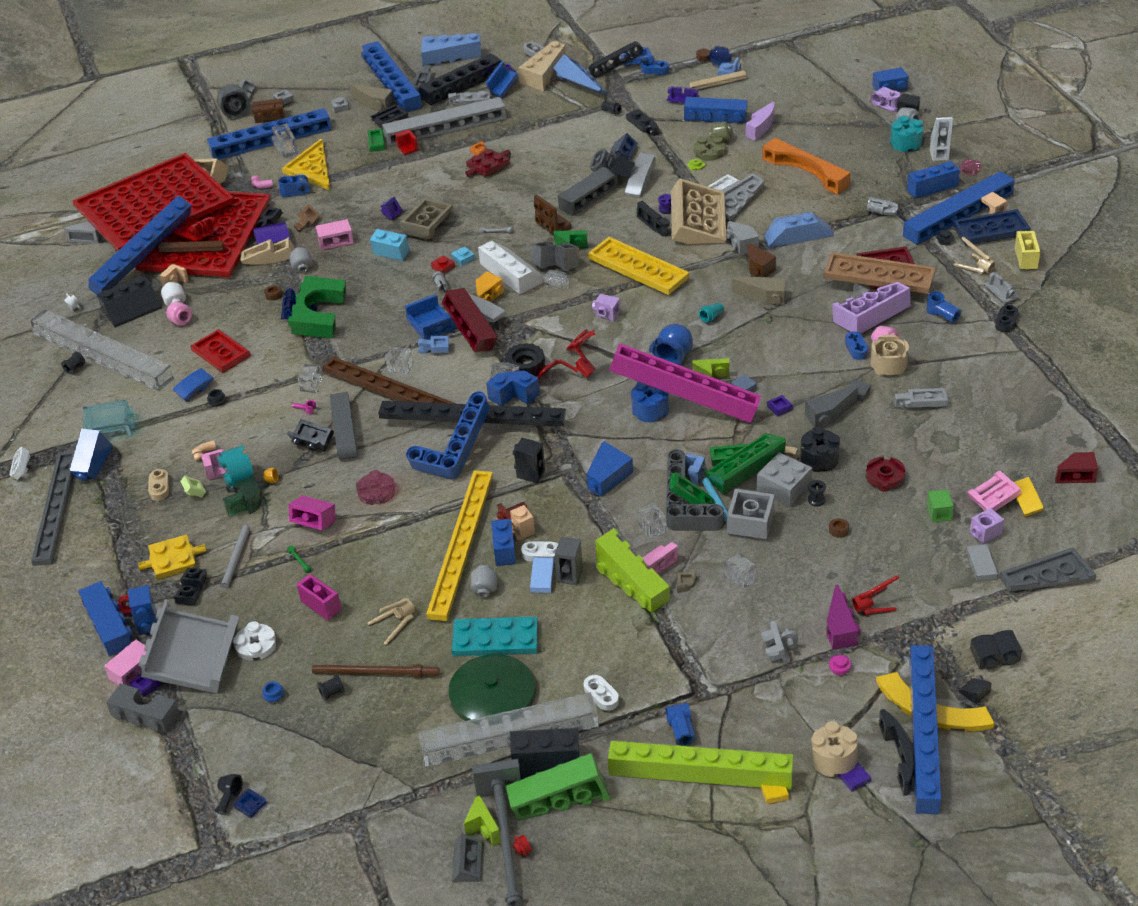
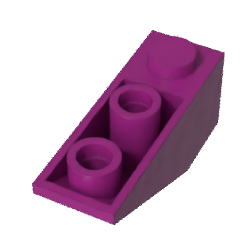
[826,585,861,650]

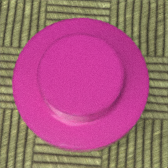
[829,655,851,676]

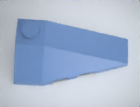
[553,54,608,95]

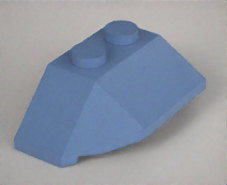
[764,212,834,248]

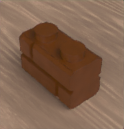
[252,98,285,123]

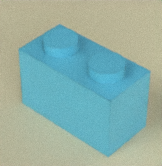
[369,229,410,261]

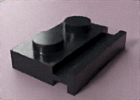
[371,104,409,129]

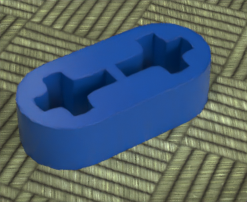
[641,60,669,74]
[845,331,868,360]

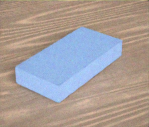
[530,558,554,593]

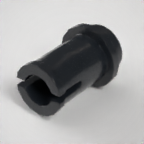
[601,101,622,115]

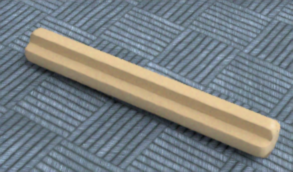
[689,70,747,90]

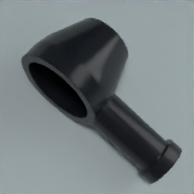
[215,774,243,815]

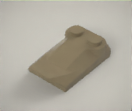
[400,198,453,240]

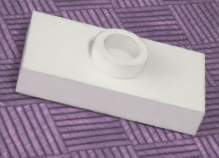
[707,174,740,191]

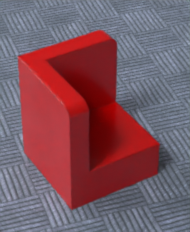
[395,129,419,155]

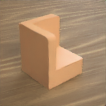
[981,192,1007,214]

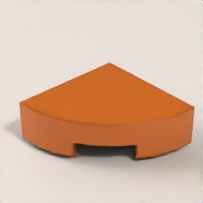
[470,141,486,155]

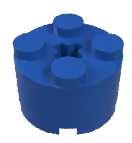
[631,382,669,422]

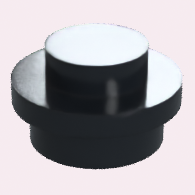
[936,230,954,245]
[207,389,226,405]

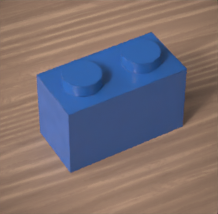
[872,67,909,91]
[491,519,516,566]
[128,585,158,635]

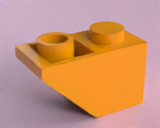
[476,271,504,302]

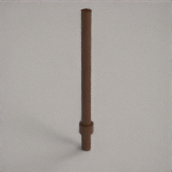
[312,664,440,677]

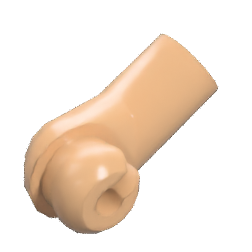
[192,440,216,461]

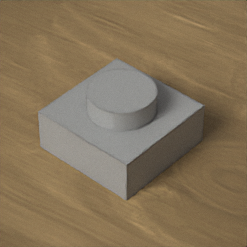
[272,89,294,105]
[330,97,349,113]

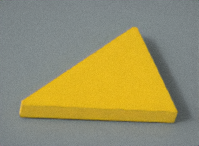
[282,139,330,190]

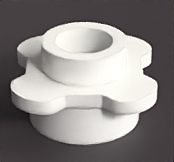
[64,293,81,310]

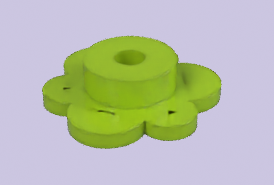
[687,159,705,170]

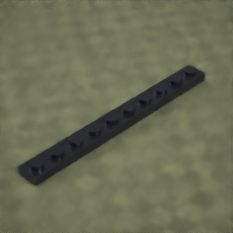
[378,401,566,427]

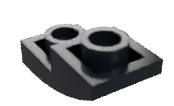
[174,567,207,605]

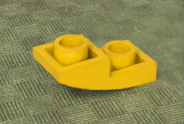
[1014,477,1044,517]

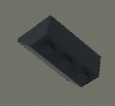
[97,276,162,328]
[510,728,580,780]

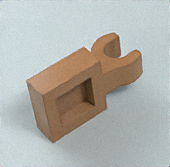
[294,203,320,231]

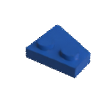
[620,47,654,65]

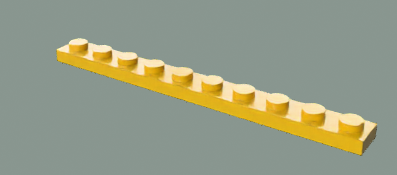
[426,470,493,621]

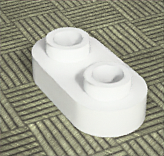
[10,447,30,480]
[521,541,558,562]
[583,675,619,711]

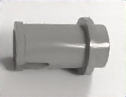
[432,271,449,292]

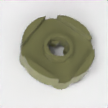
[694,137,725,161]

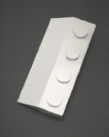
[478,241,547,295]

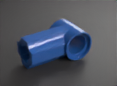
[926,291,962,323]
[665,703,695,746]

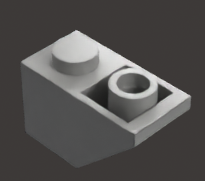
[726,221,759,254]

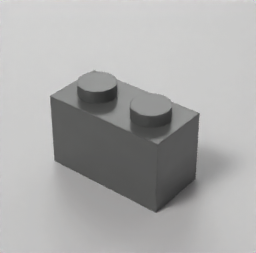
[555,537,583,585]

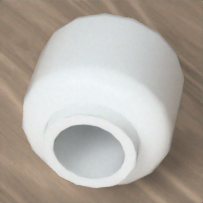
[161,282,186,306]

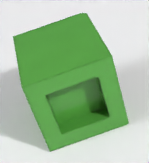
[927,490,954,522]

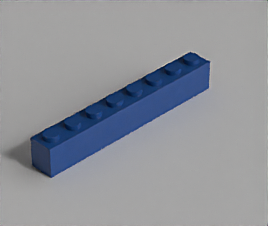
[903,171,1015,245]
[88,195,191,295]
[909,645,941,814]

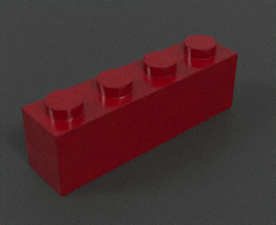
[442,288,498,353]

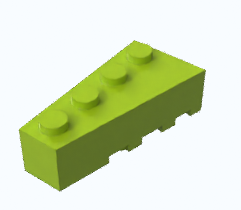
[595,528,670,613]

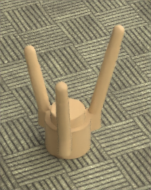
[954,237,996,274]
[368,598,415,645]

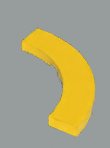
[876,672,995,731]

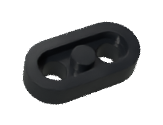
[995,304,1018,332]

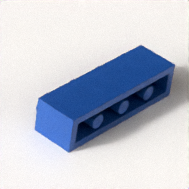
[684,97,748,123]
[78,581,133,656]

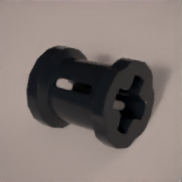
[61,351,86,374]
[808,480,826,507]
[317,674,345,701]

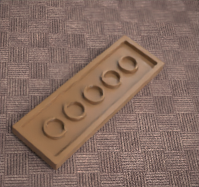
[824,252,936,294]

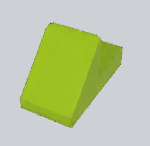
[692,358,730,378]
[464,795,501,846]

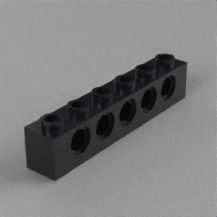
[419,53,501,106]

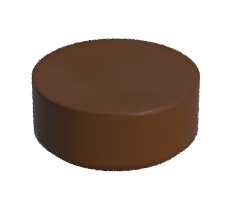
[696,49,711,61]
[264,285,282,301]
[829,518,849,538]

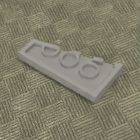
[724,173,765,221]

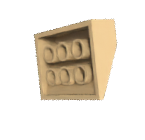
[671,178,726,244]

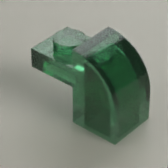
[223,475,262,517]

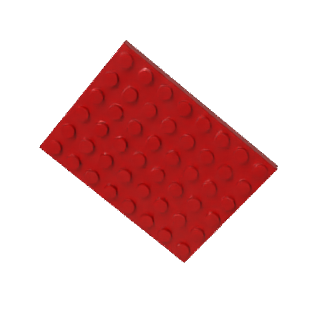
[72,152,234,251]
[135,191,271,277]

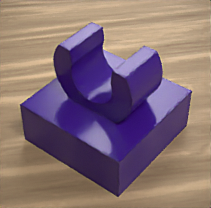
[380,197,403,220]

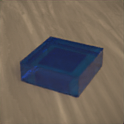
[233,788,266,818]

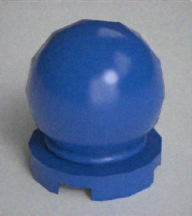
[649,324,693,365]

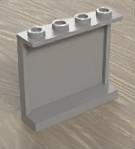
[139,599,239,694]

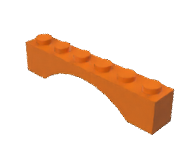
[762,138,851,195]

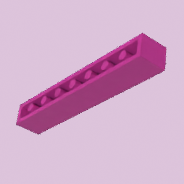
[609,343,761,423]

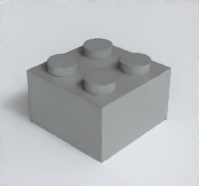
[757,452,812,507]
[727,489,775,539]

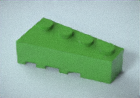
[506,753,611,820]

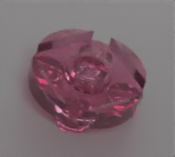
[356,470,395,505]

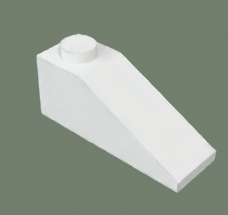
[930,117,953,161]

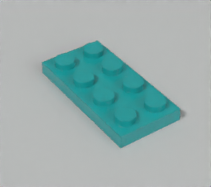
[452,616,538,657]

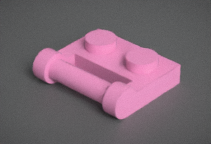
[966,471,1022,511]

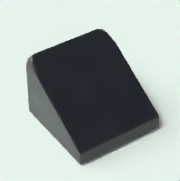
[959,678,992,704]

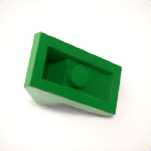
[554,230,588,248]

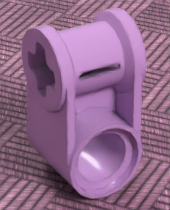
[871,87,901,111]

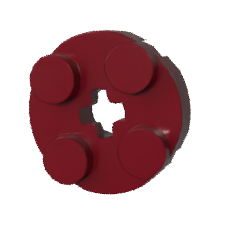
[865,457,905,492]

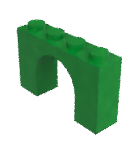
[288,276,347,339]

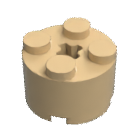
[870,334,909,376]
[811,721,858,777]

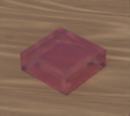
[959,158,981,175]

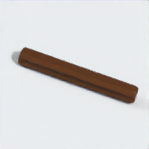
[158,241,224,252]

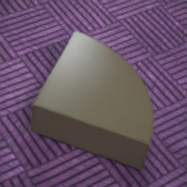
[676,572,697,593]

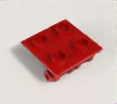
[172,217,219,242]

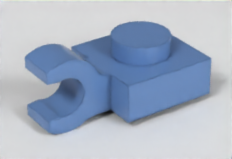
[418,336,449,354]

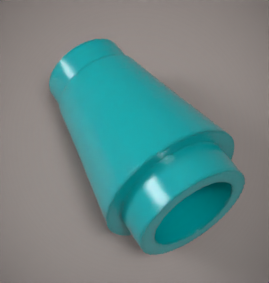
[699,302,724,323]

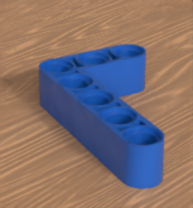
[406,391,490,479]

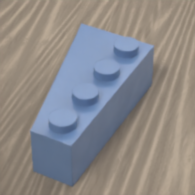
[421,33,482,68]

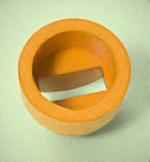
[262,468,279,483]

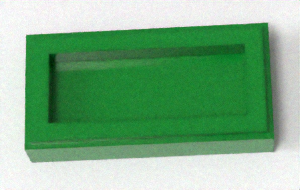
[367,129,385,152]

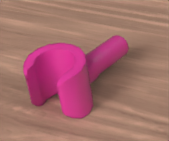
[292,400,316,414]

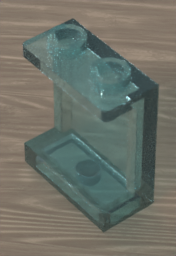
[83,399,135,437]

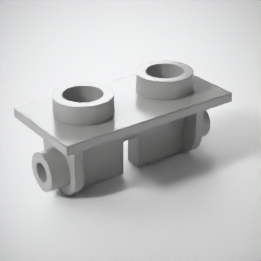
[239,76,255,98]
[984,272,1020,303]

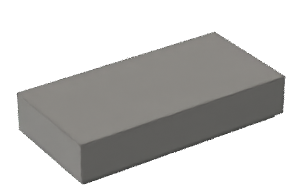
[966,544,998,581]

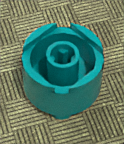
[890,116,923,152]
[217,445,255,489]

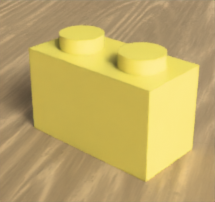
[1015,231,1040,270]

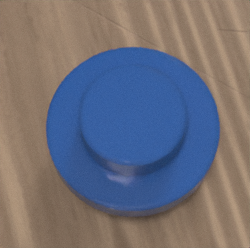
[262,681,284,702]

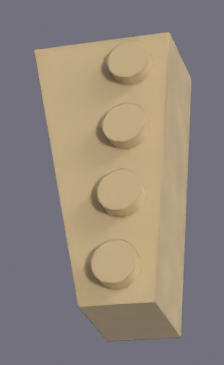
[518,41,566,91]

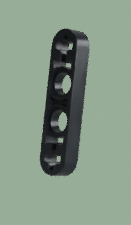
[589,41,643,78]

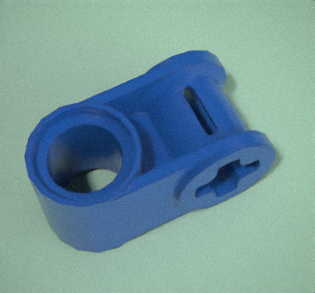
[278,174,310,197]

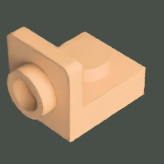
[160,264,188,287]

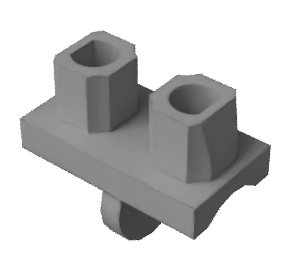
[761,621,799,663]

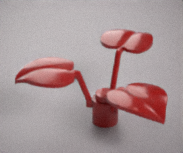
[537,329,596,380]

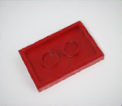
[190,329,251,373]

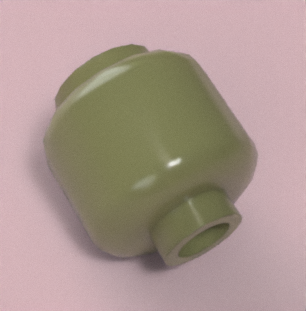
[709,121,733,142]

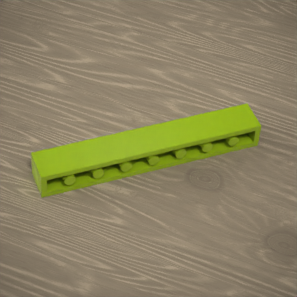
[608,741,793,790]

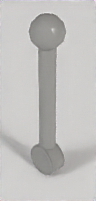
[479,227,513,234]

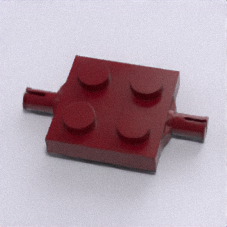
[465,149,511,177]

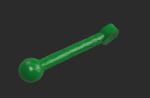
[287,546,311,572]

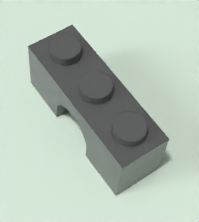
[106,683,180,733]

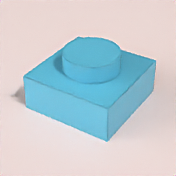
[451,247,475,266]

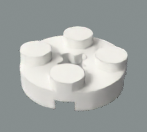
[233,621,276,661]

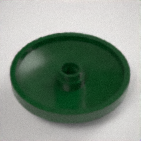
[448,654,536,727]

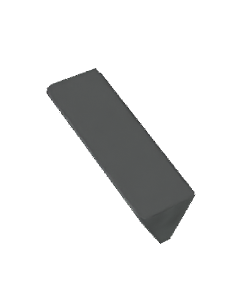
[452,834,483,882]

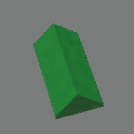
[705,433,786,495]

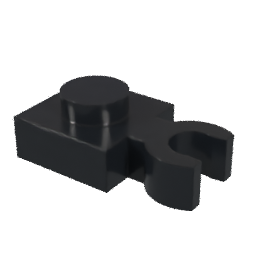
[256,207,283,228]

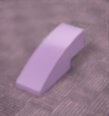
[746,102,775,141]

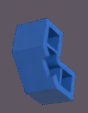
[486,371,540,406]

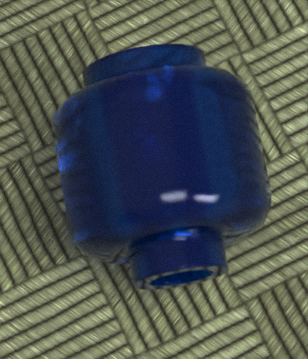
[709,46,732,66]

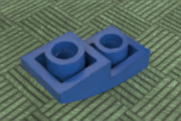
[172,368,214,402]

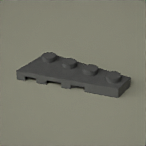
[1000,547,1096,592]

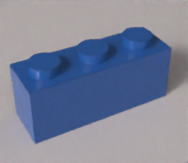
[907,161,960,198]

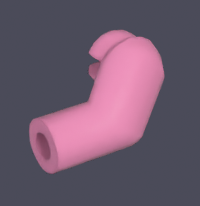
[251,176,273,189]

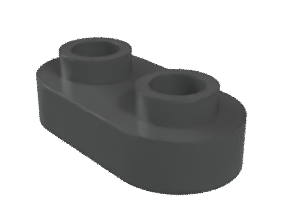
[590,149,609,173]

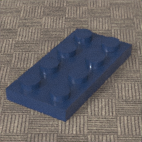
[953,209,1031,245]

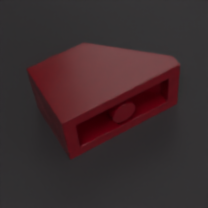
[1055,452,1098,484]

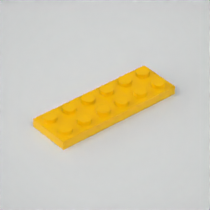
[588,237,690,295]

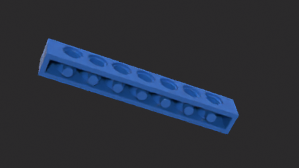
[361,41,422,112]
[207,108,332,160]

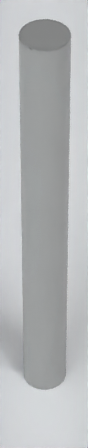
[221,525,250,588]

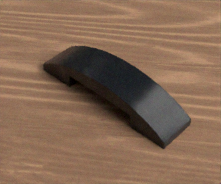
[879,709,914,796]

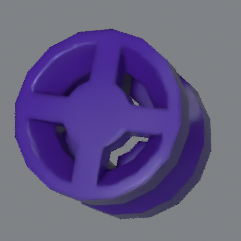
[658,194,671,214]

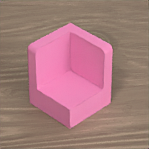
[201,449,225,480]

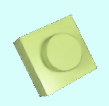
[180,476,206,498]

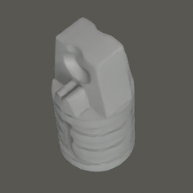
[867,197,899,216]

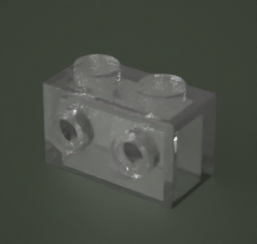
[272,124,298,158]

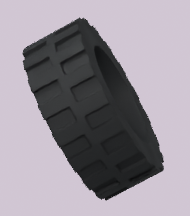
[505,343,545,377]

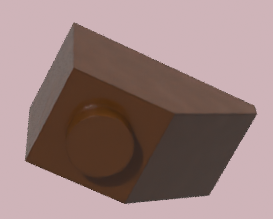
[747,243,776,277]

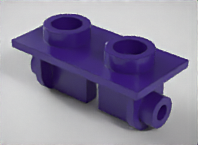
[667,86,700,103]

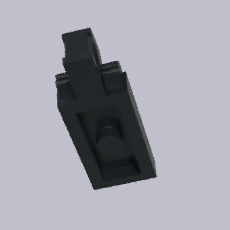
[626,109,659,136]

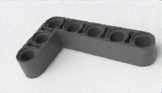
[666,449,724,531]

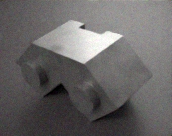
[532,242,579,271]

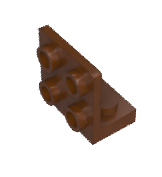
[534,195,572,235]

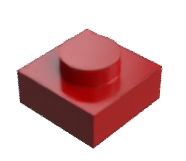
[431,255,455,274]

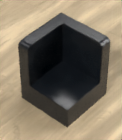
[897,93,920,113]

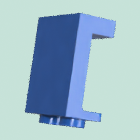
[405,294,456,340]

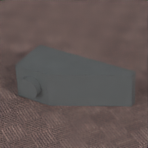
[805,385,858,427]

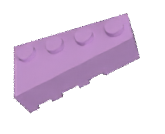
[832,282,911,334]

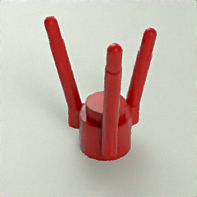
[852,575,899,616]

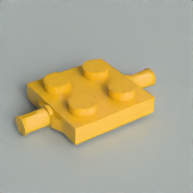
[138,534,207,580]

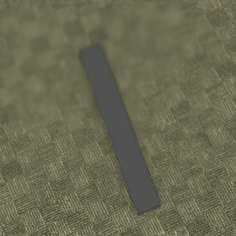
[31,452,75,566]

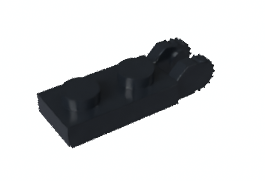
[636,201,670,236]

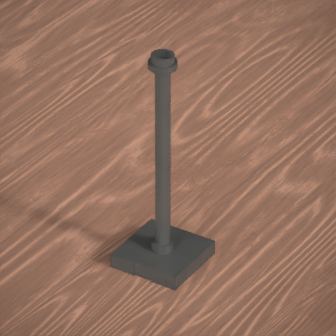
[472,759,523,906]

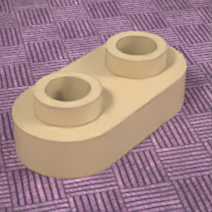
[148,469,169,501]

